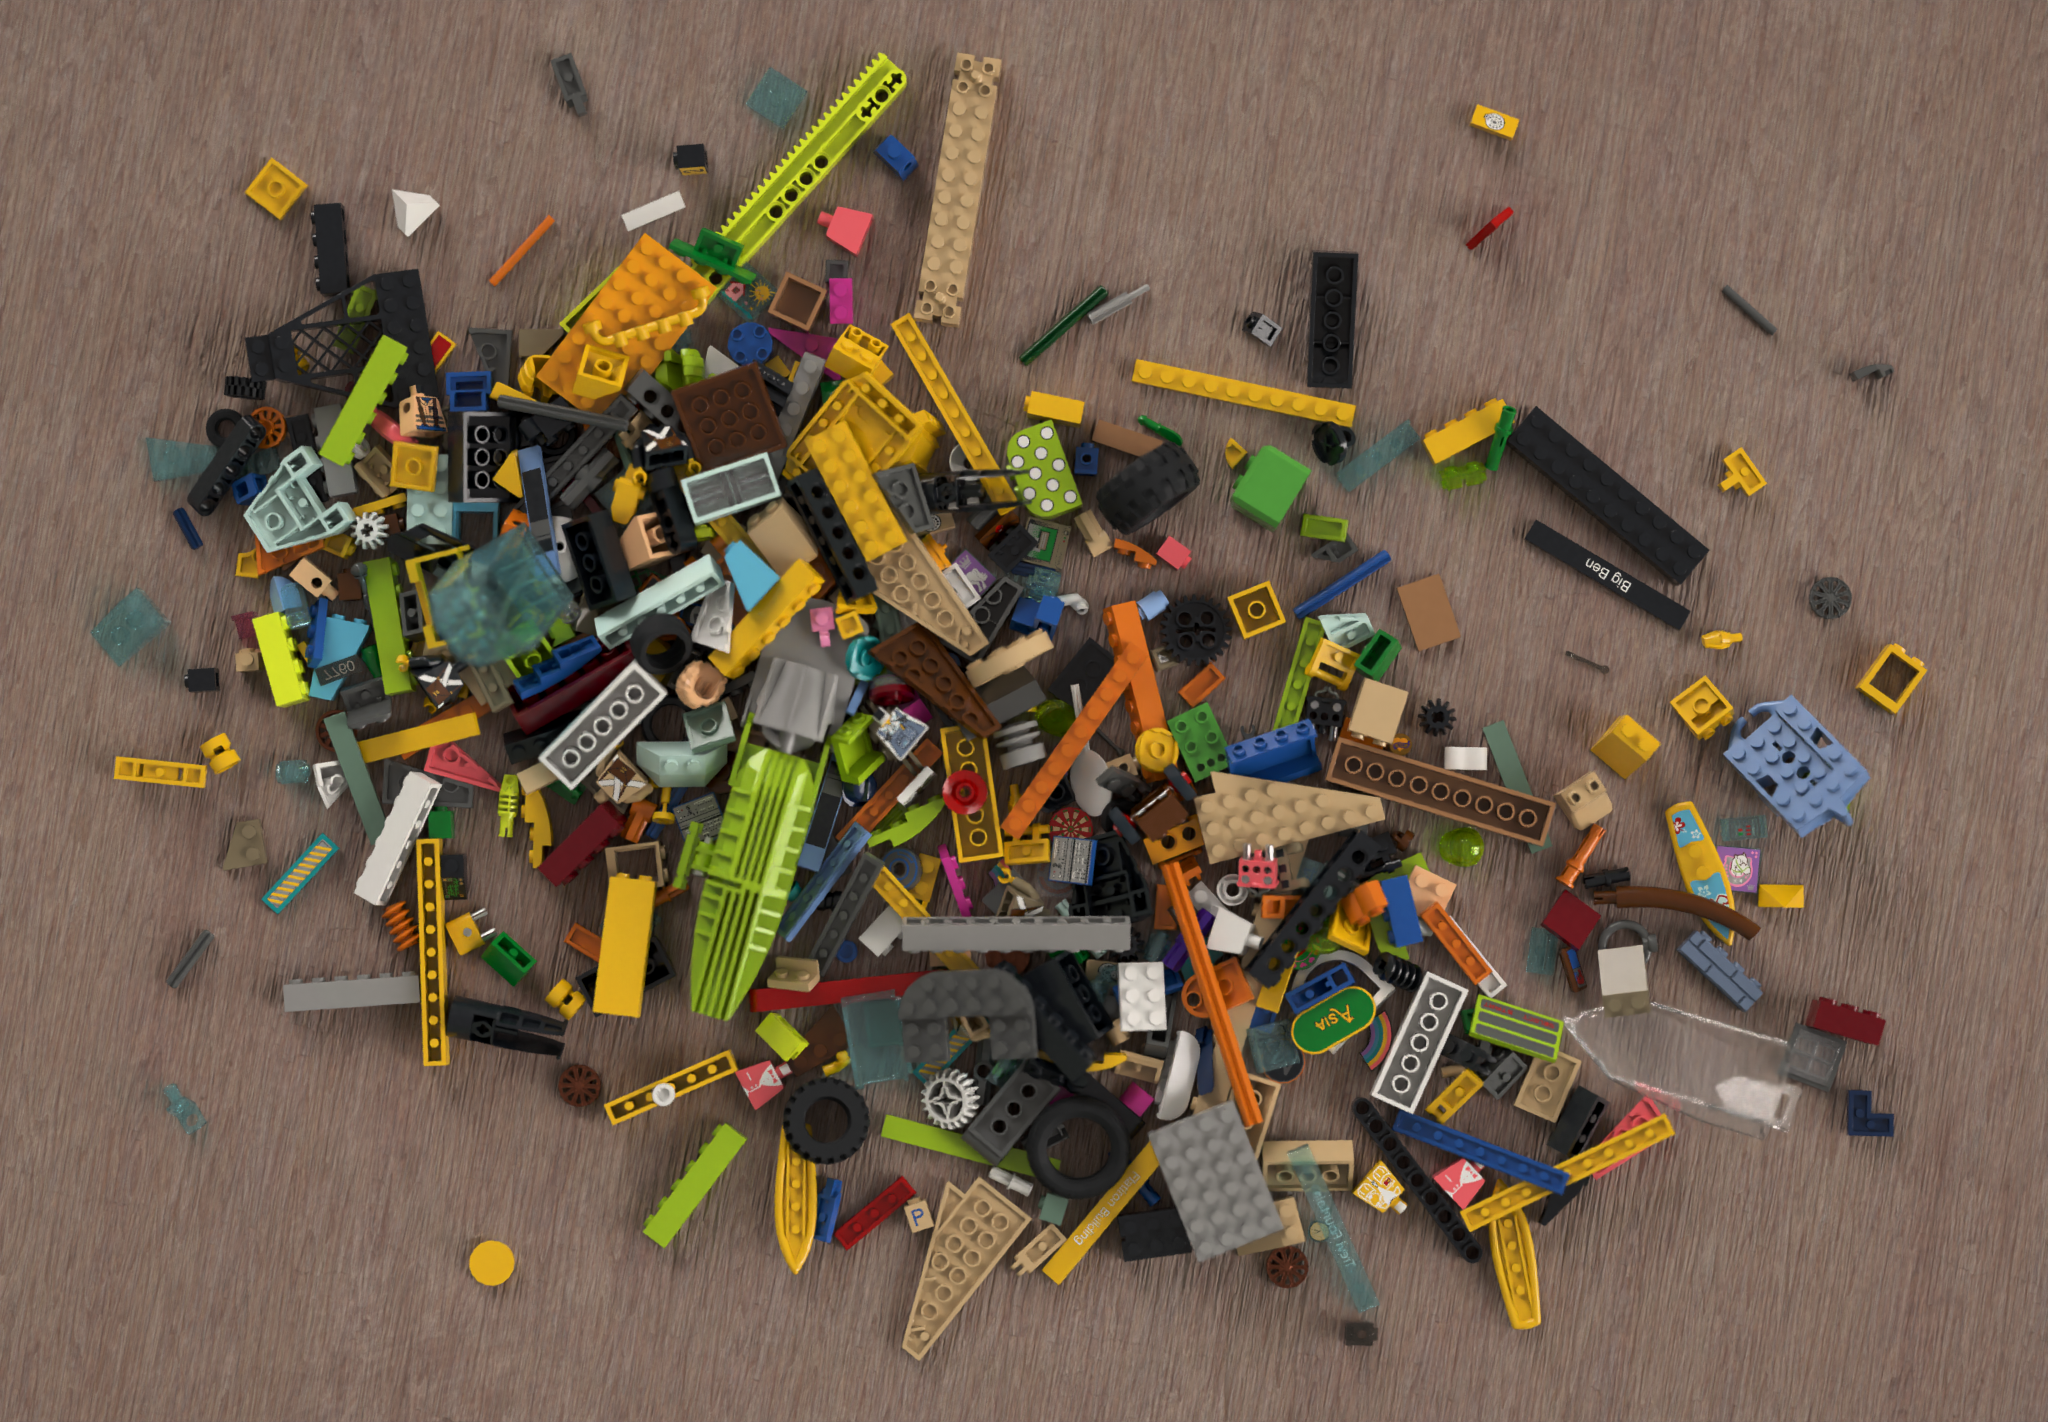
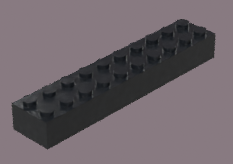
[1506,406,1710,586]

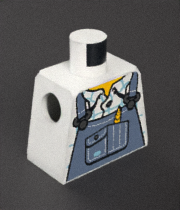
[872,707,929,761]

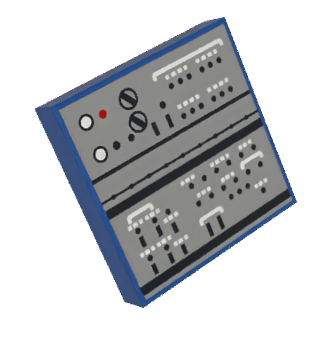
[671,791,724,842]
[1048,836,1097,886]

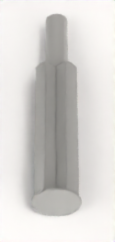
[1087,284,1150,325]

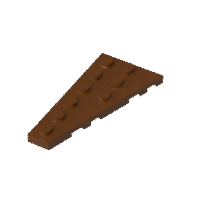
[868,622,1002,740]

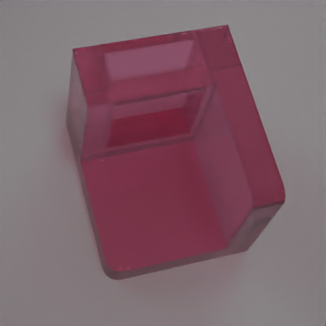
[231,611,258,640]

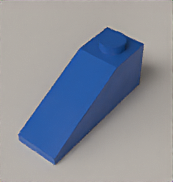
[1284,962,1357,1015]

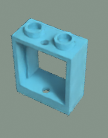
[452,502,501,553]

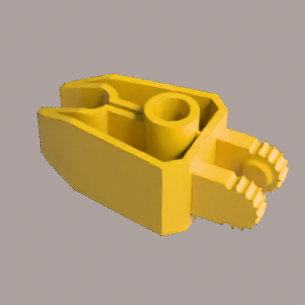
[611,463,647,525]

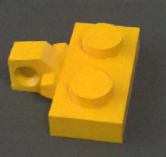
[1717,447,1767,497]

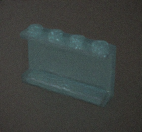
[841,989,913,1090]

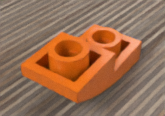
[1113,538,1157,570]

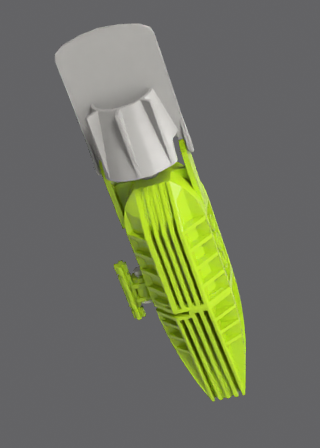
[672,598,869,1021]

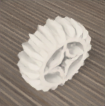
[920,1068,981,1130]

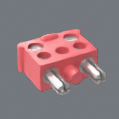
[1236,843,1280,897]

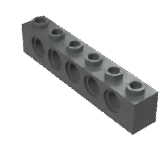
[623,368,696,458]

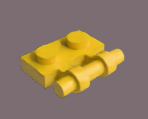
[1004,823,1050,866]

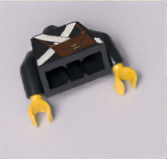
[632,423,701,486]
[396,654,468,714]

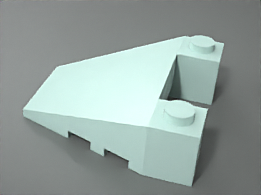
[243,446,357,553]

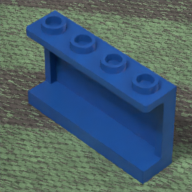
[1224,719,1322,782]

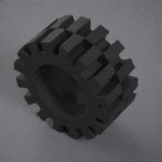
[224,376,266,400]

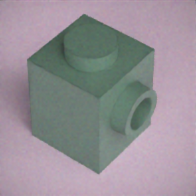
[1037,1191,1069,1226]

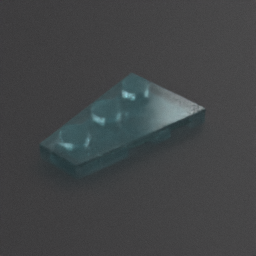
[146,437,218,482]

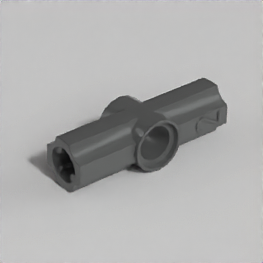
[559,448,620,511]
[972,1038,995,1106]

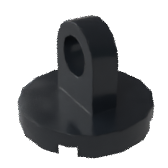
[1312,420,1356,466]

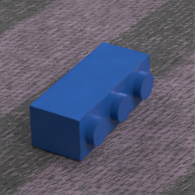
[1378,875,1423,948]

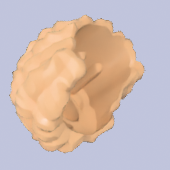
[675,660,728,709]

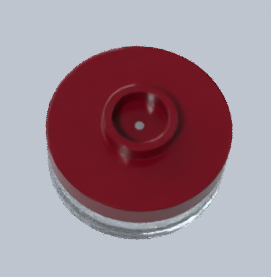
[868,674,915,706]

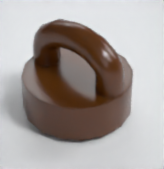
[1392,830,1415,852]

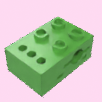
[1166,702,1228,783]

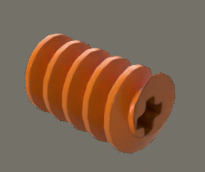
[381,900,419,952]

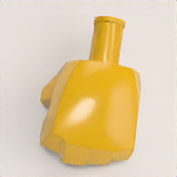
[517,355,559,403]

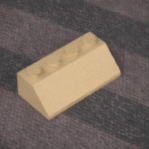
[1227,1072,1281,1160]
[1261,1140,1354,1191]

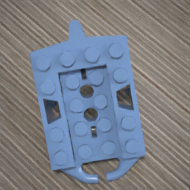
[1723,694,1870,838]

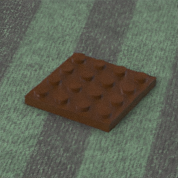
[671,361,788,473]

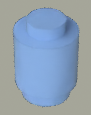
[1136,590,1170,621]

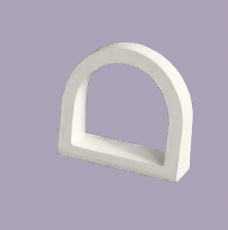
[1292,950,1396,1055]

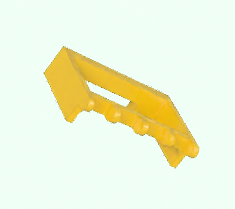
[405,545,492,649]

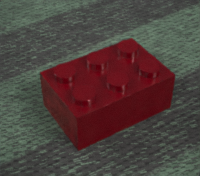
[1805,997,1886,1046]

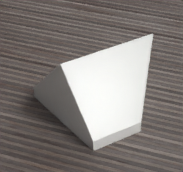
[392,189,440,237]
[313,760,349,809]

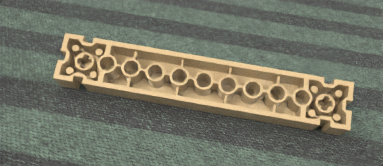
[914,52,1002,328]

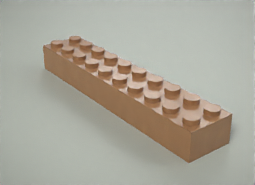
[1325,737,1556,847]

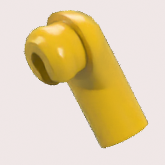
[822,1050,851,1077]

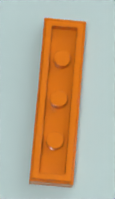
[1419,900,1493,985]

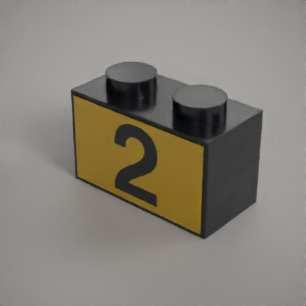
[673,144,709,175]

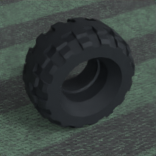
[1096,442,1200,535]

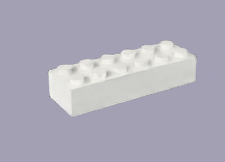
[538,659,668,790]
[1369,971,1469,1114]

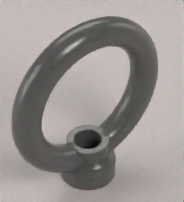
[1598,920,1658,965]

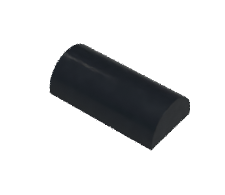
[575,935,677,1018]

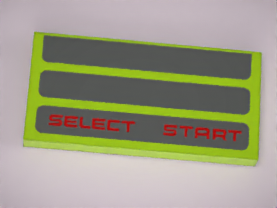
[1469,994,1564,1063]

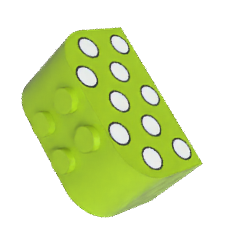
[1006,419,1083,520]

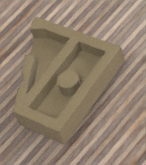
[223,819,268,871]

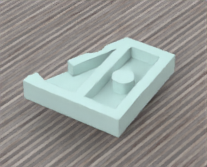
[1318,613,1375,649]

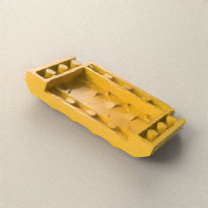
[782,372,925,523]

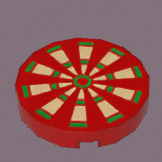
[1049,807,1093,842]

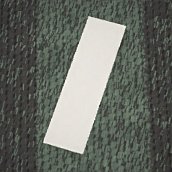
[621,191,686,231]

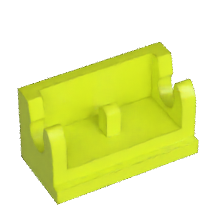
[755,1012,809,1061]

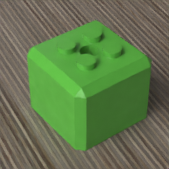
[1230,445,1312,533]

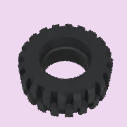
[782,1077,870,1165]

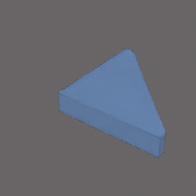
[845,680,868,716]

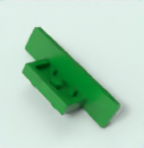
[669,227,757,284]

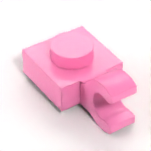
[810,607,835,648]

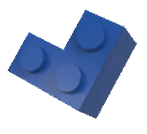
[1009,595,1065,642]

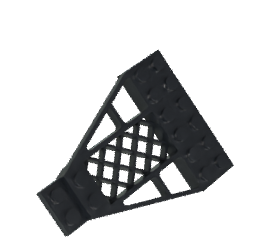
[244,269,440,410]

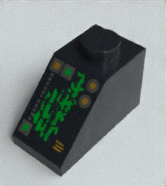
[441,854,468,900]

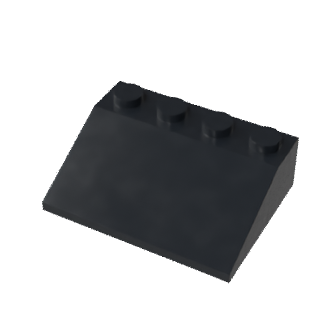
[448,411,520,503]

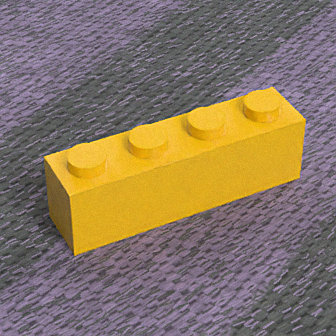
[1421,398,1515,466]

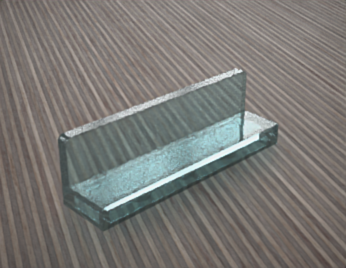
[1335,419,1420,493]

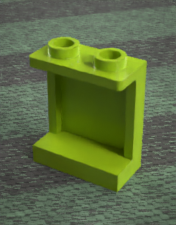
[830,712,886,785]

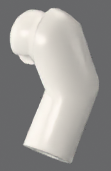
[1057,593,1089,615]

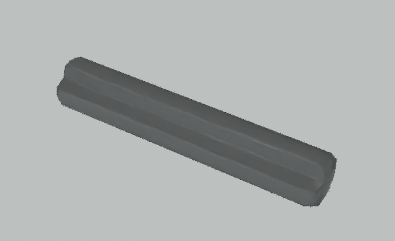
[166,930,214,988]

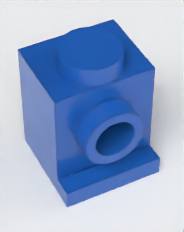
[1074,443,1099,477]
[232,473,268,506]

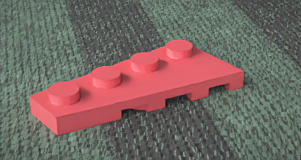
[1592,1093,1662,1180]

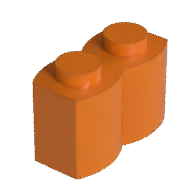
[1340,880,1388,926]

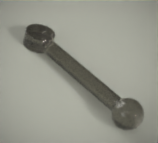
[1565,651,1609,674]

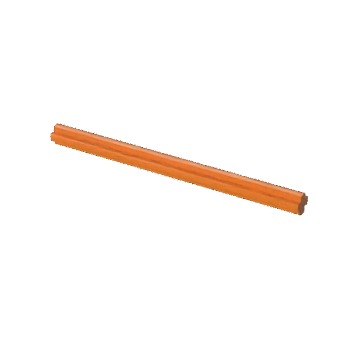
[1160,861,1263,1127]

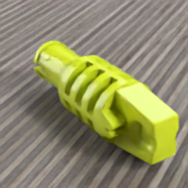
[497,774,520,837]

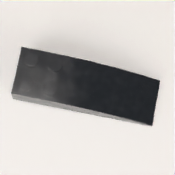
[1307,250,1359,389]

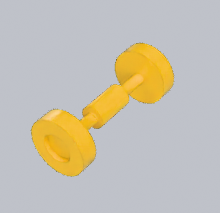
[652,787,675,825]

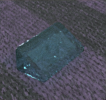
[1526,927,1558,975]

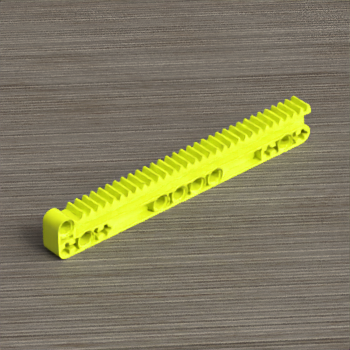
[690,52,907,306]

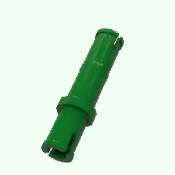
[1484,406,1517,471]

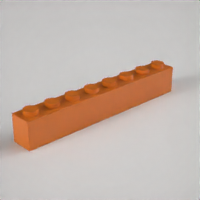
[1103,600,1178,783]

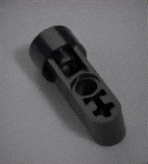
[646,467,698,555]

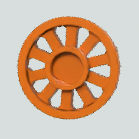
[251,407,287,449]

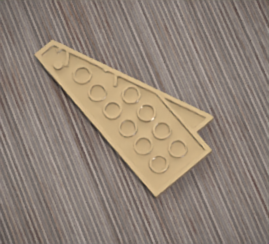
[843,495,990,656]
[1193,771,1385,864]
[902,1176,1032,1361]

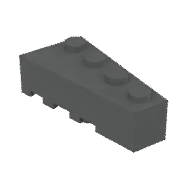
[940,576,1025,663]

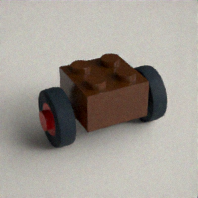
[1108,763,1197,845]

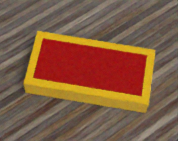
[430,331,457,374]

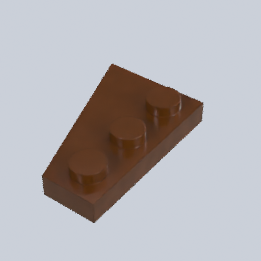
[787,1004,855,1077]

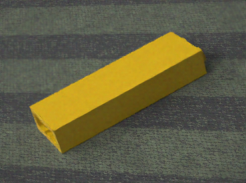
[593,873,658,1017]

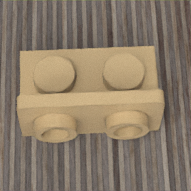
[767,956,820,992]

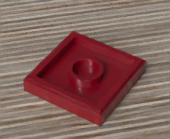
[1540,889,1601,952]

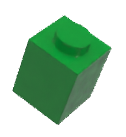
[428,807,455,839]

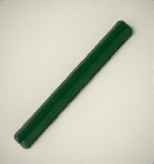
[1019,286,1108,366]

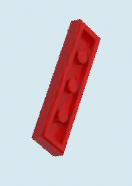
[833,1175,917,1251]

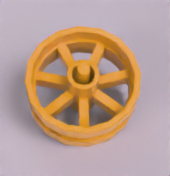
[921,533,952,571]

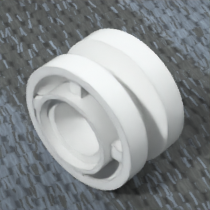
[1216,874,1249,906]

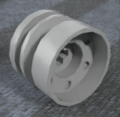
[992,720,1048,771]

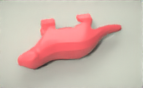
[371,407,419,445]

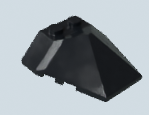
[1068,831,1154,924]

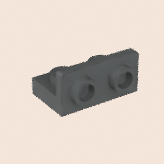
[1475,1046,1529,1100]

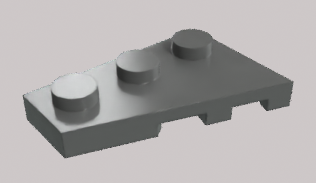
[872,463,934,535]

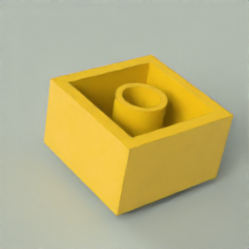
[1226,580,1286,640]

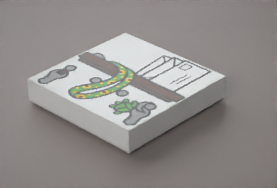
[897,766,938,808]

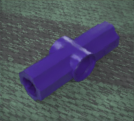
[1161,907,1216,973]

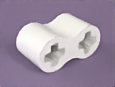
[1444,747,1487,770]

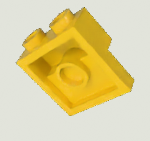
[1670,675,1735,740]

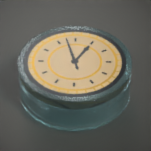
[1307,1219,1331,1243]

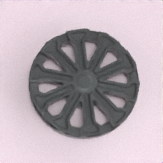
[1809,577,1852,619]

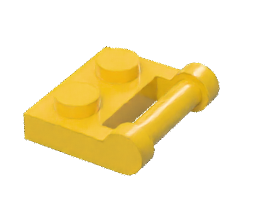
[1305,637,1360,692]

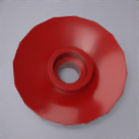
[942,770,988,815]

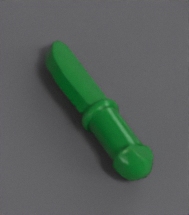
[1138,415,1183,446]

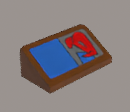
[1558,946,1587,993]

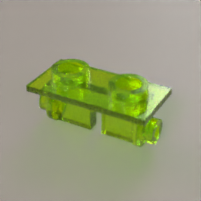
[1438,461,1487,491]

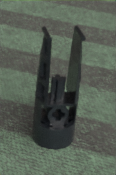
[918,469,1032,514]
[447,995,569,1060]

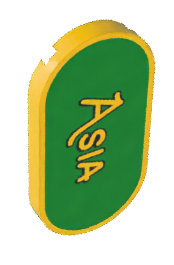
[1291,986,1376,1054]

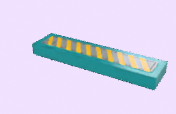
[261,833,340,914]
[912,1016,989,1084]

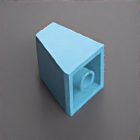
[724,540,780,613]

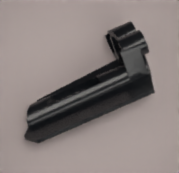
[387,523,514,592]

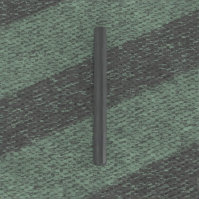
[497,395,629,432]

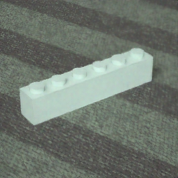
[594,554,725,650]

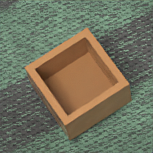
[767,271,828,334]

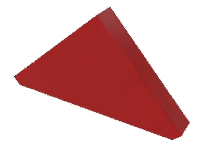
[1465,207,1514,250]

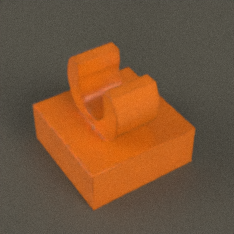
[1179,855,1202,886]

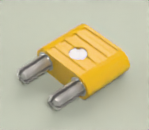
[445,908,497,956]

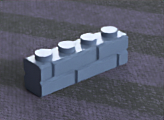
[1676,930,1763,1012]

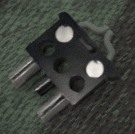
[1305,686,1347,742]

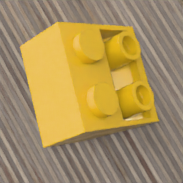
[824,324,889,379]

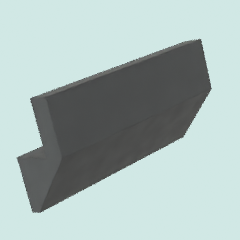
[949,666,1047,742]

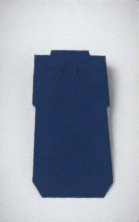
[1195,1026,1214,1096]

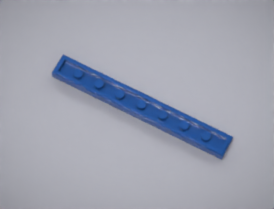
[1392,1109,1570,1195]

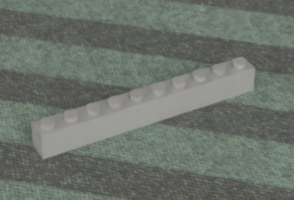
[902,916,1131,953]

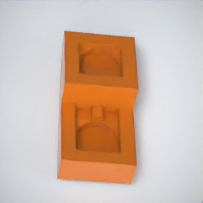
[1261,895,1302,919]

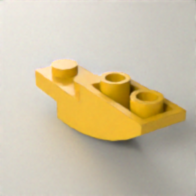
[521,787,554,868]

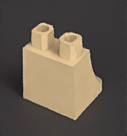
[1553,771,1612,830]

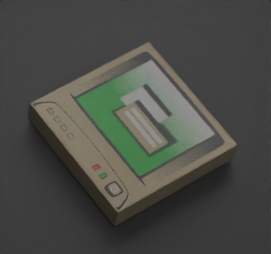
[1022,516,1072,571]

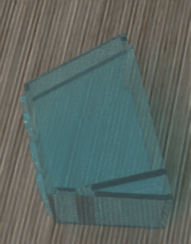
[428,522,574,668]

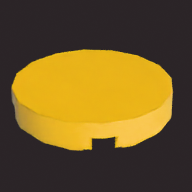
[1135,728,1179,773]
[469,1240,515,1286]

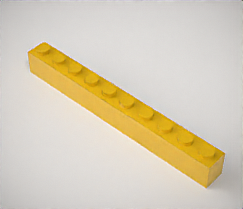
[416,839,450,1066]

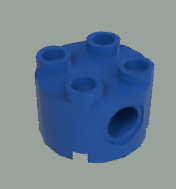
[728,322,774,366]

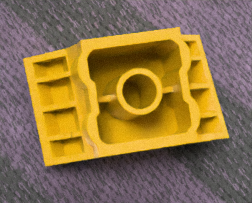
[891,409,946,474]

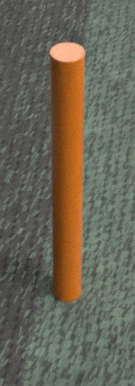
[489,215,555,286]

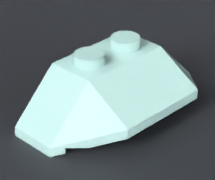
[636,741,727,787]

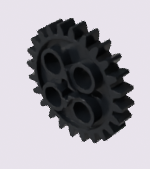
[1159,594,1232,668]

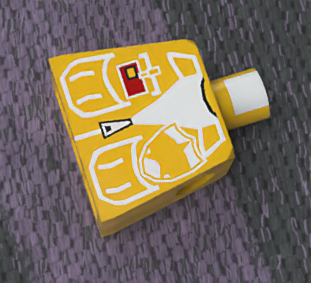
[1351,1160,1408,1215]

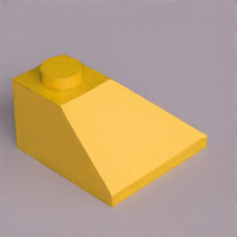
[572,344,630,399]

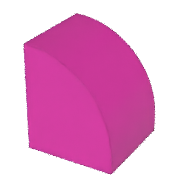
[1119,1081,1154,1117]

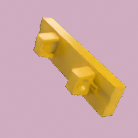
[114,756,207,788]

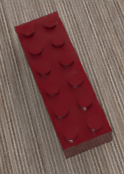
[507,637,635,735]

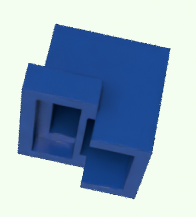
[446,371,492,412]

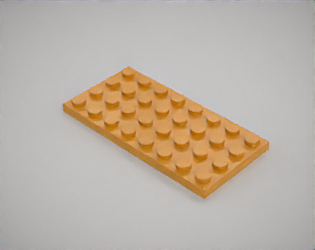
[535,233,717,414]

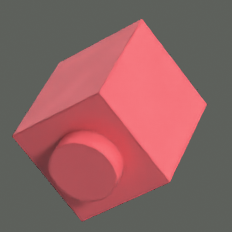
[1156,536,1192,571]

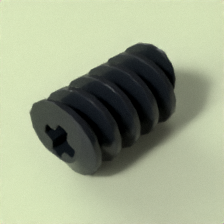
[1373,952,1422,993]

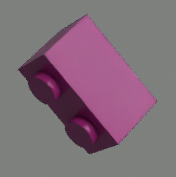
[829,278,854,324]

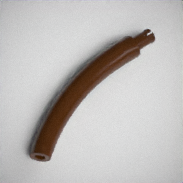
[1594,886,1761,941]

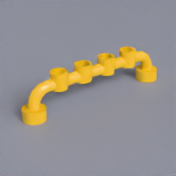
[582,285,710,348]

